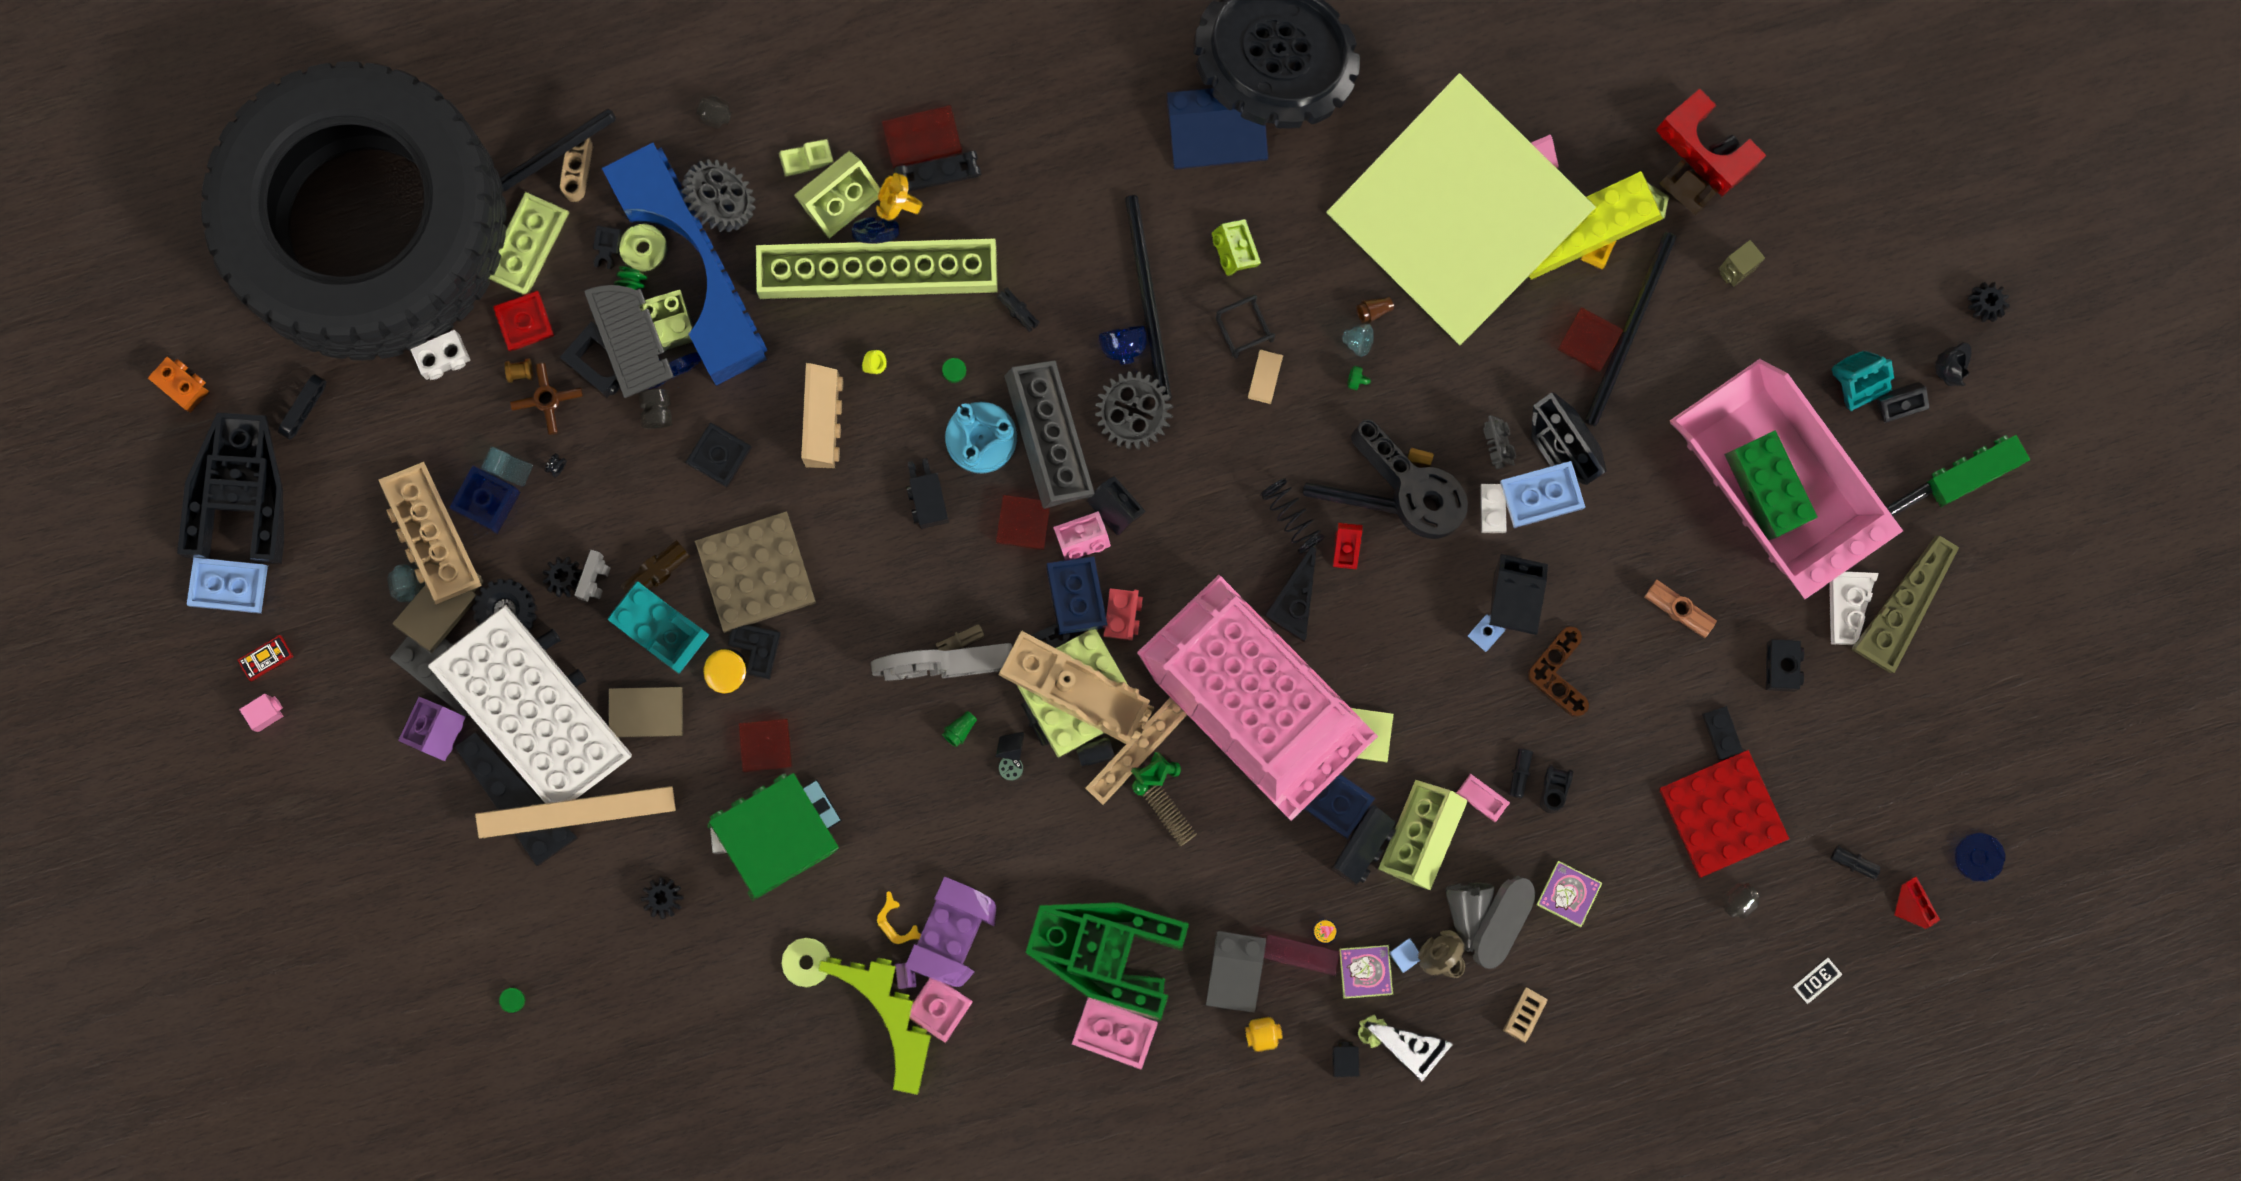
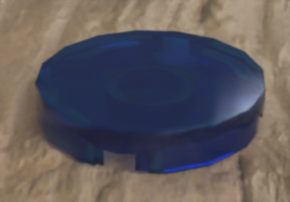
[852,217,899,244]
[1955,833,2006,882]

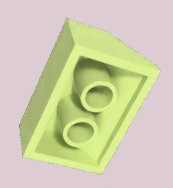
[794,151,880,238]

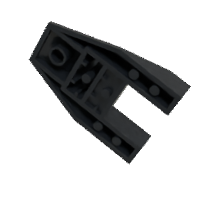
[177,413,284,564]

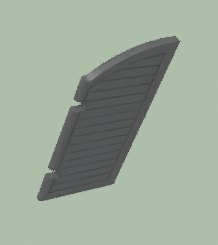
[584,285,674,398]

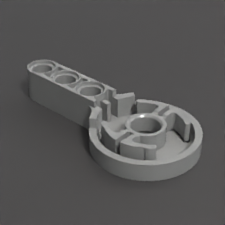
[871,643,1012,681]

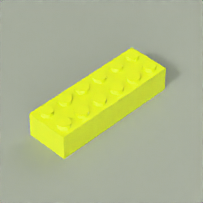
[1528,171,1663,279]

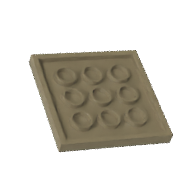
[695,511,816,633]

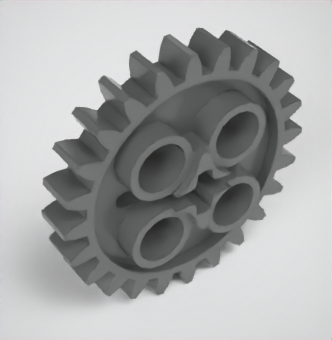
[681,159,755,232]
[1095,372,1173,449]

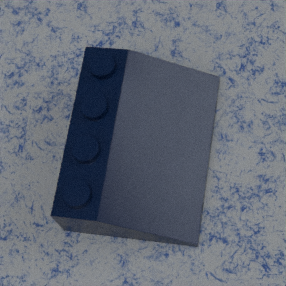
[1167,88,1268,169]

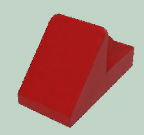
[1333,523,1362,569]

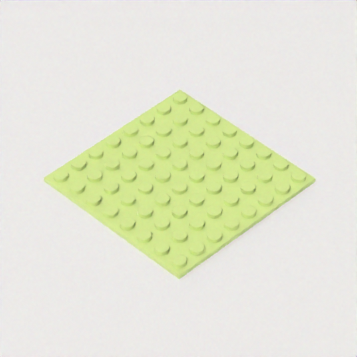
[1327,73,1596,345]

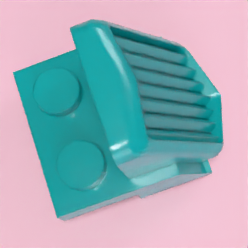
[1832,351,1894,412]

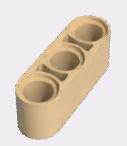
[560,138,593,202]

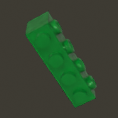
[1927,435,2031,507]

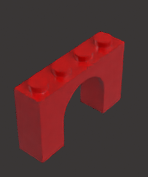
[1656,89,1766,197]

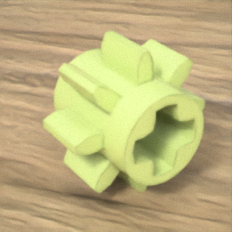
[1358,1015,1387,1048]

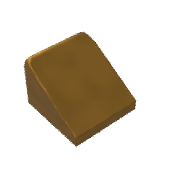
[1407,448,1434,468]

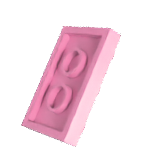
[1072,997,1158,1069]

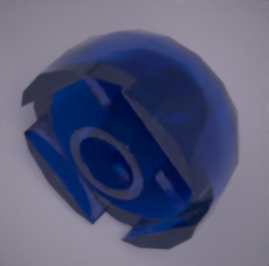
[1098,326,1147,365]

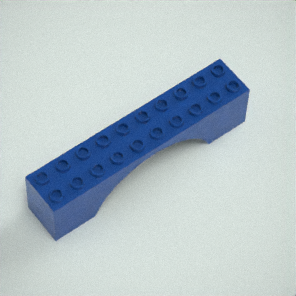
[602,143,768,386]

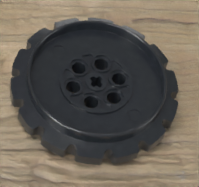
[1193,0,1360,129]

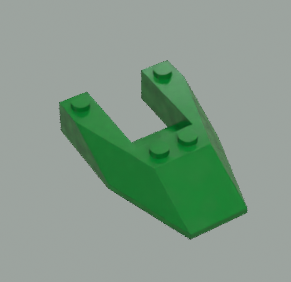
[1026,903,1189,1022]

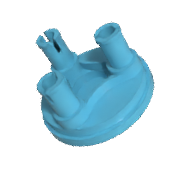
[945,402,1017,473]

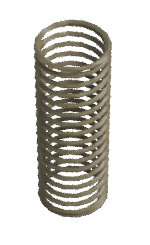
[1143,785,1197,847]

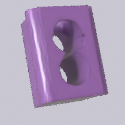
[895,963,916,989]

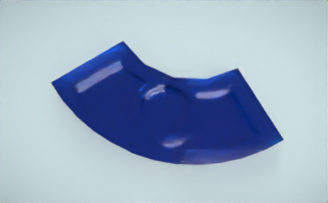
[646,352,701,390]

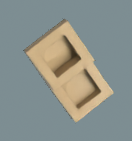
[1248,350,1283,404]

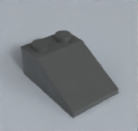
[1206,931,1266,1013]

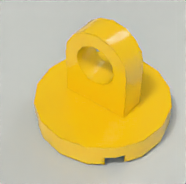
[876,173,923,220]

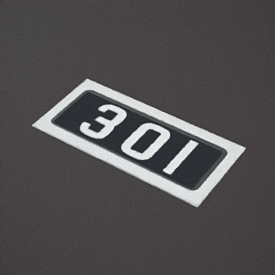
[1793,958,1842,1004]

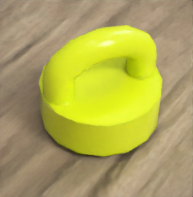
[862,350,886,374]

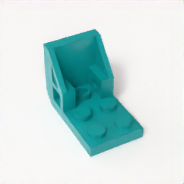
[607,581,709,673]

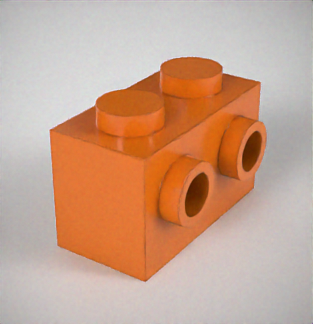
[148,357,210,413]

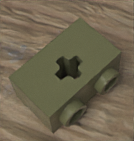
[1719,240,1765,287]

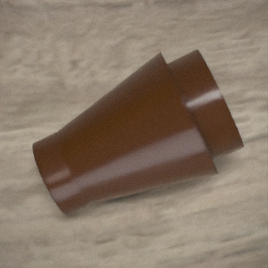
[1356,297,1394,323]

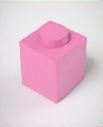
[240,694,284,732]

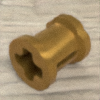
[505,359,533,383]

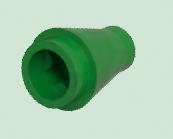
[942,711,977,747]

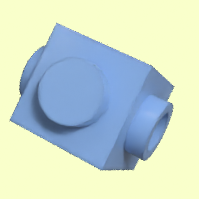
[1468,614,1506,652]

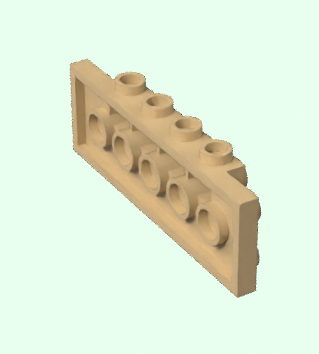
[379,462,481,605]

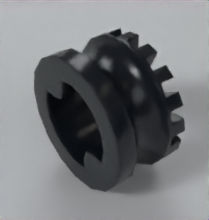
[545,453,567,478]

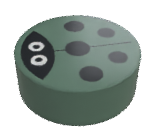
[999,758,1023,781]

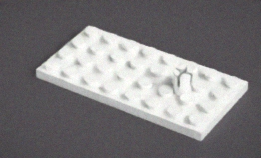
[428,605,632,803]

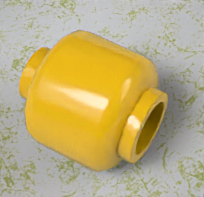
[1245,1017,1282,1052]

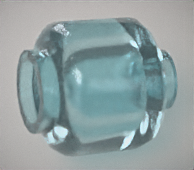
[387,565,421,602]

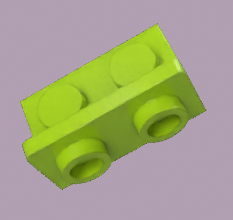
[1212,220,1261,276]

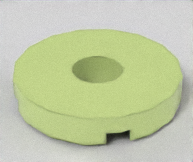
[619,224,667,272]
[782,938,830,987]

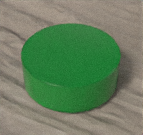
[942,358,966,383]
[499,988,525,1013]

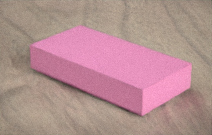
[1456,773,1510,822]

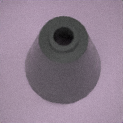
[1446,882,1495,951]

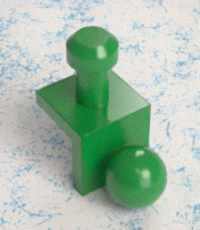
[1131,752,1181,796]

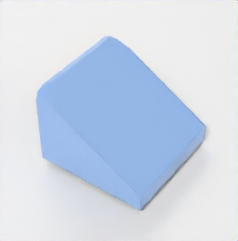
[1389,938,1420,973]

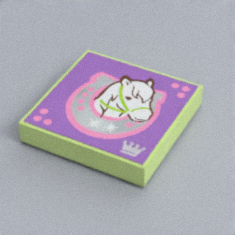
[1536,861,1602,927]
[1339,945,1393,998]

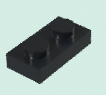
[1702,706,1743,760]

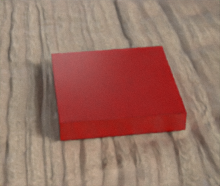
[493,291,555,352]

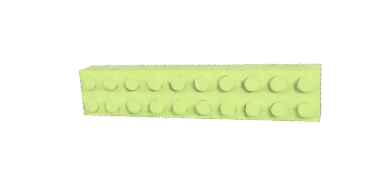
[756,239,997,299]

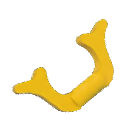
[877,892,921,944]

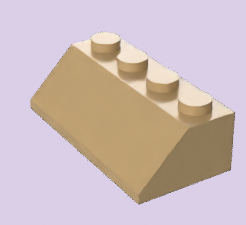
[801,363,843,468]

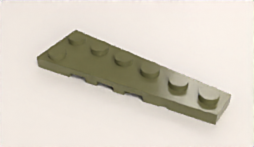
[1851,536,1959,673]

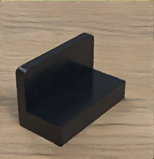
[1087,476,1146,535]

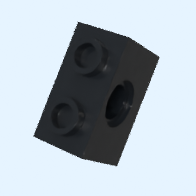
[1766,639,1804,692]

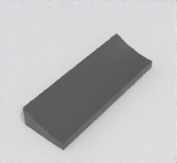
[1004,361,1095,509]

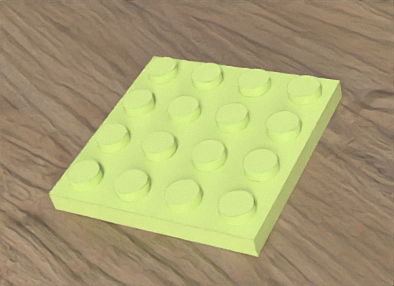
[1016,629,1128,758]

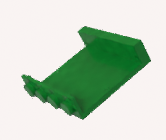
[707,773,839,901]

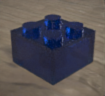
[449,466,521,534]

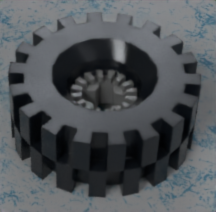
[473,579,538,630]

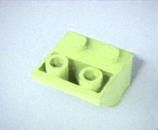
[640,290,693,351]

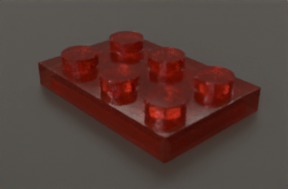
[882,105,962,169]

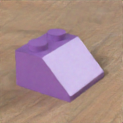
[398,697,465,761]

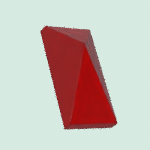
[1894,876,1940,929]

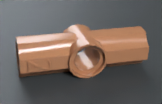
[1644,580,1717,639]

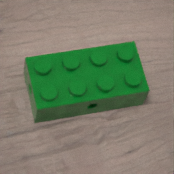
[1724,430,1818,540]

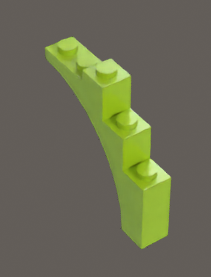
[818,957,931,1095]

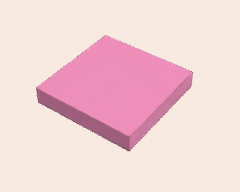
[909,978,973,1043]

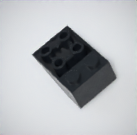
[1489,554,1548,635]

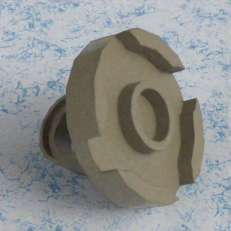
[1418,930,1465,978]

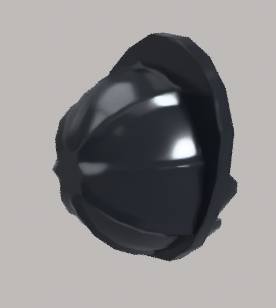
[1935,342,1971,386]

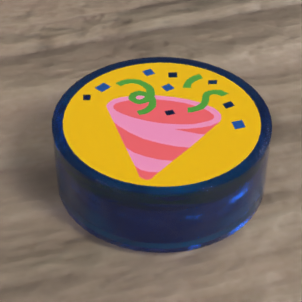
[1312,919,1337,944]

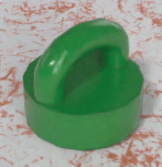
[1347,365,1371,390]

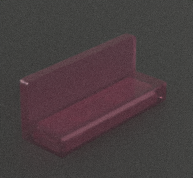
[1264,935,1340,976]

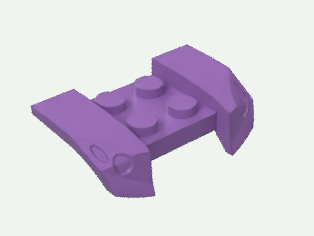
[905,877,996,987]

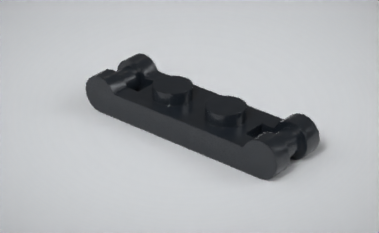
[893,151,981,192]

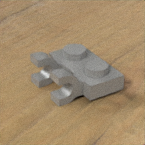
[575,550,611,602]

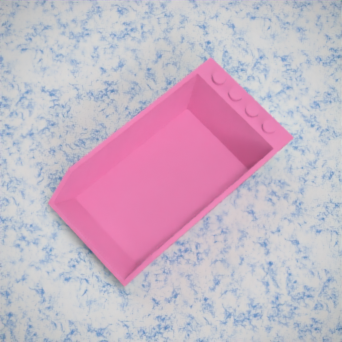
[1670,359,1903,600]
[1137,575,1378,821]

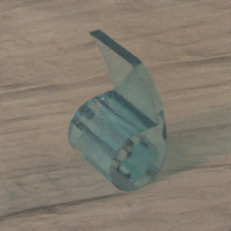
[481,447,533,486]

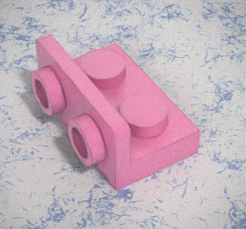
[1053,511,1111,561]

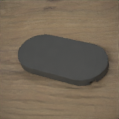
[1472,876,1535,969]

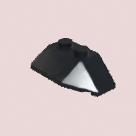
[1531,392,1607,485]

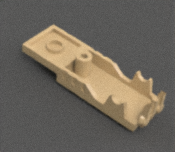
[999,631,1154,744]

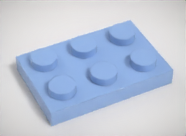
[1500,461,1585,528]
[187,558,268,614]

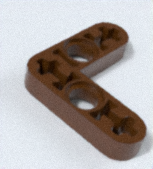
[1528,627,1589,717]

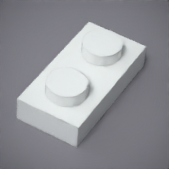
[1480,484,1506,533]

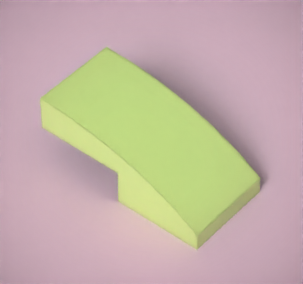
[779,139,833,176]

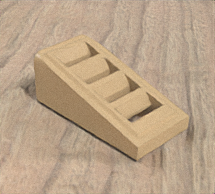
[1502,987,1548,1043]

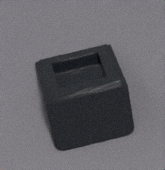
[996,732,1025,761]

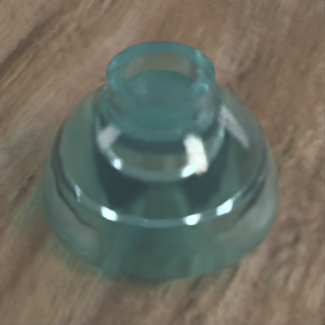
[1343,324,1374,357]

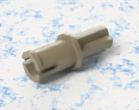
[936,625,984,651]

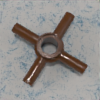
[510,363,583,435]

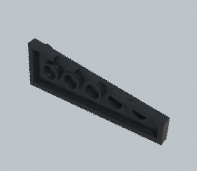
[455,733,578,866]

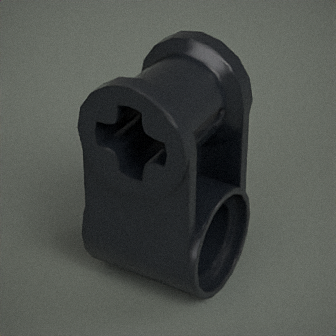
[1540,764,1573,813]

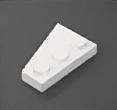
[1830,572,1879,645]

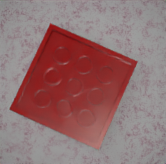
[1659,750,1789,878]

